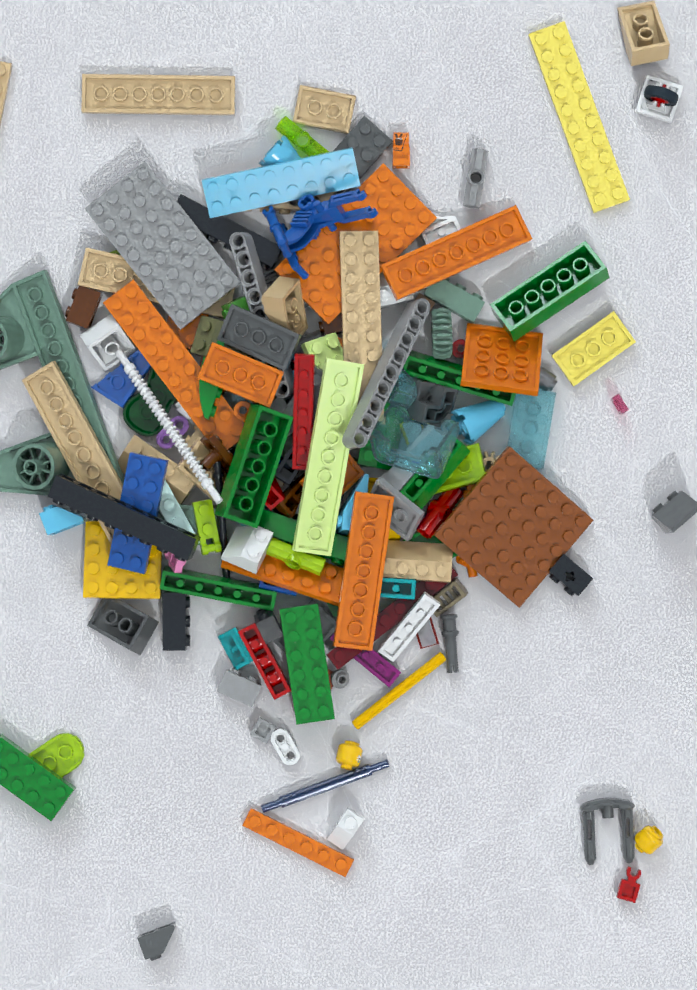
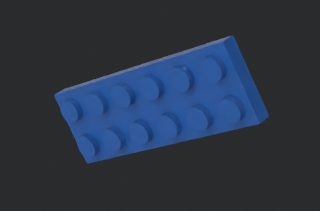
[107,452,169,574]

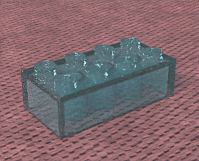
[507,390,556,470]

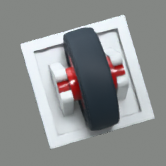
[635,75,683,123]

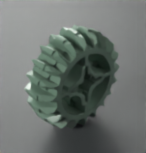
[431,308,453,360]

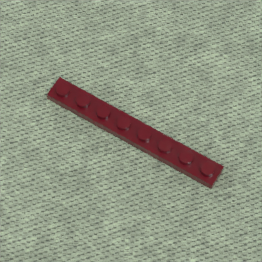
[326,567,458,670]

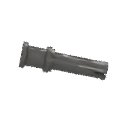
[440,614,459,673]

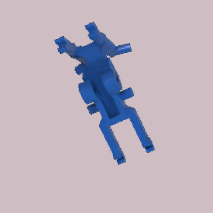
[262,189,378,279]

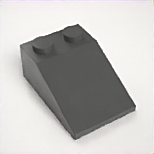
[651,491,697,533]
[87,599,159,655]

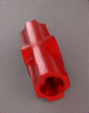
[417,488,463,539]

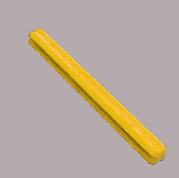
[352,652,446,729]

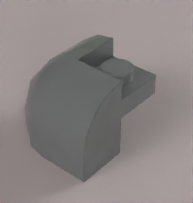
[405,379,458,424]

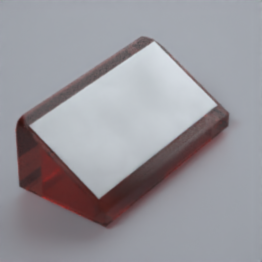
[416,617,439,649]

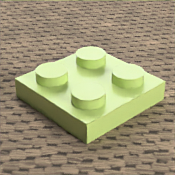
[301,332,343,370]

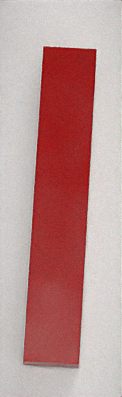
[292,353,315,470]

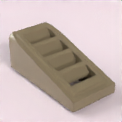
[433,578,468,617]

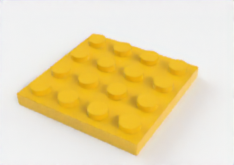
[83,521,162,599]

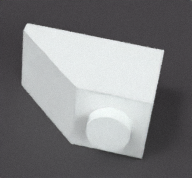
[327,807,364,850]

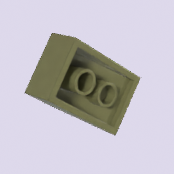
[190,315,253,359]

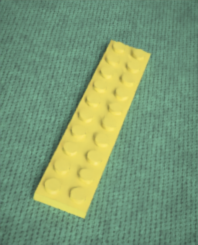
[528,21,630,213]

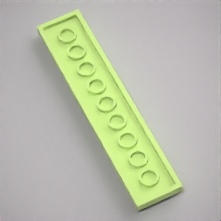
[292,358,364,556]

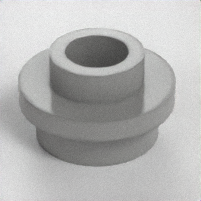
[331,669,349,689]

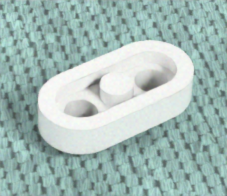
[271,729,300,765]

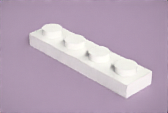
[378,592,440,662]

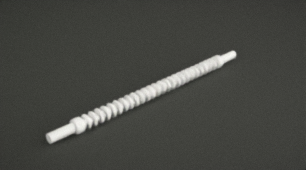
[115,349,223,504]

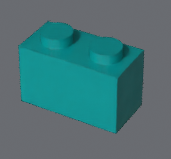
[380,578,417,600]

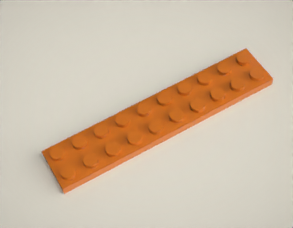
[103,279,244,450]

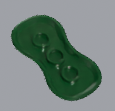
[123,367,177,437]

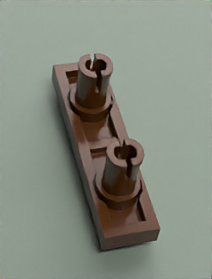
[199,434,233,474]

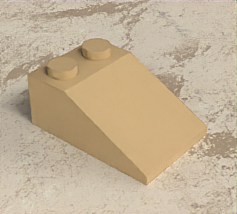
[617,1,670,66]
[261,276,308,335]

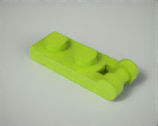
[192,499,222,556]

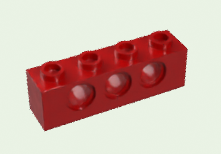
[238,623,291,700]

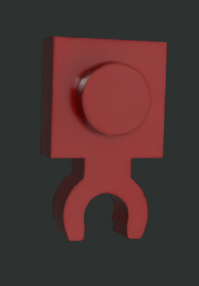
[616,866,641,903]

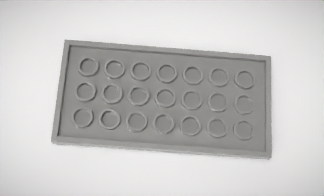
[85,161,241,330]

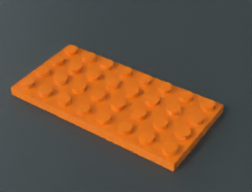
[274,163,437,325]

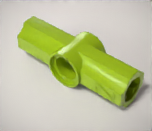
[266,538,326,576]

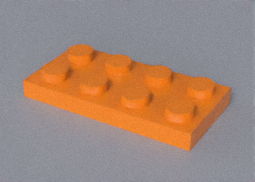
[197,342,284,408]

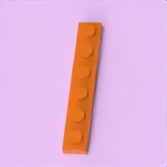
[242,808,354,877]

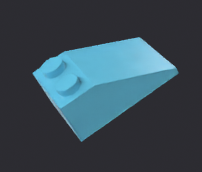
[335,474,369,536]

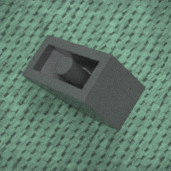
[137,922,176,961]

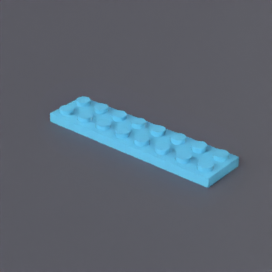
[202,147,360,218]

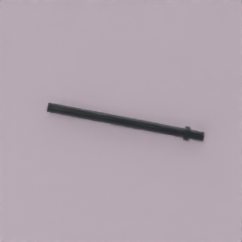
[212,461,230,578]

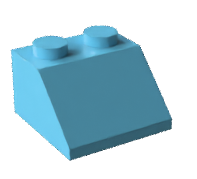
[39,504,87,535]

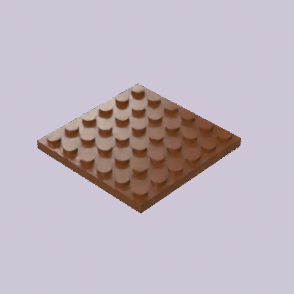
[433,446,594,608]

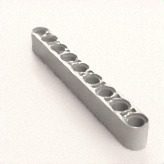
[229,232,294,398]
[342,299,430,449]

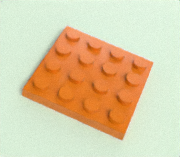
[460,323,543,396]

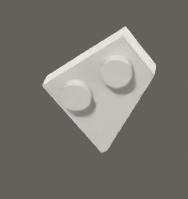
[421,215,461,245]

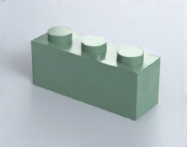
[424,278,485,323]

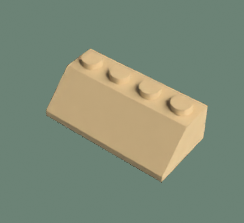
[118,435,195,505]
[383,540,453,583]

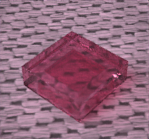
[611,394,629,414]

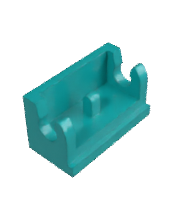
[218,627,253,670]

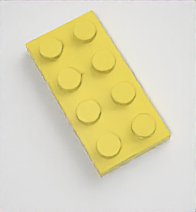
[551,311,636,387]

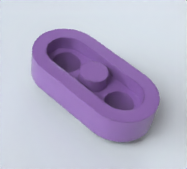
[156,416,189,449]

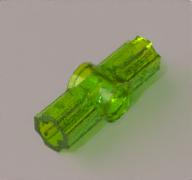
[275,116,329,157]

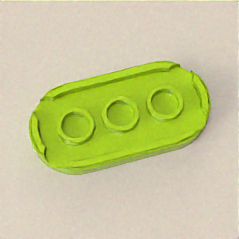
[29,733,84,778]

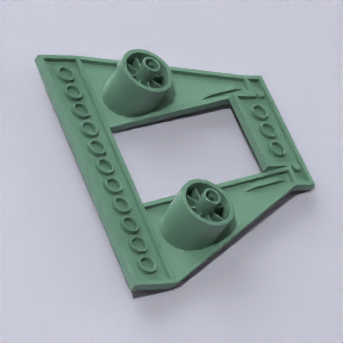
[0,270,124,495]

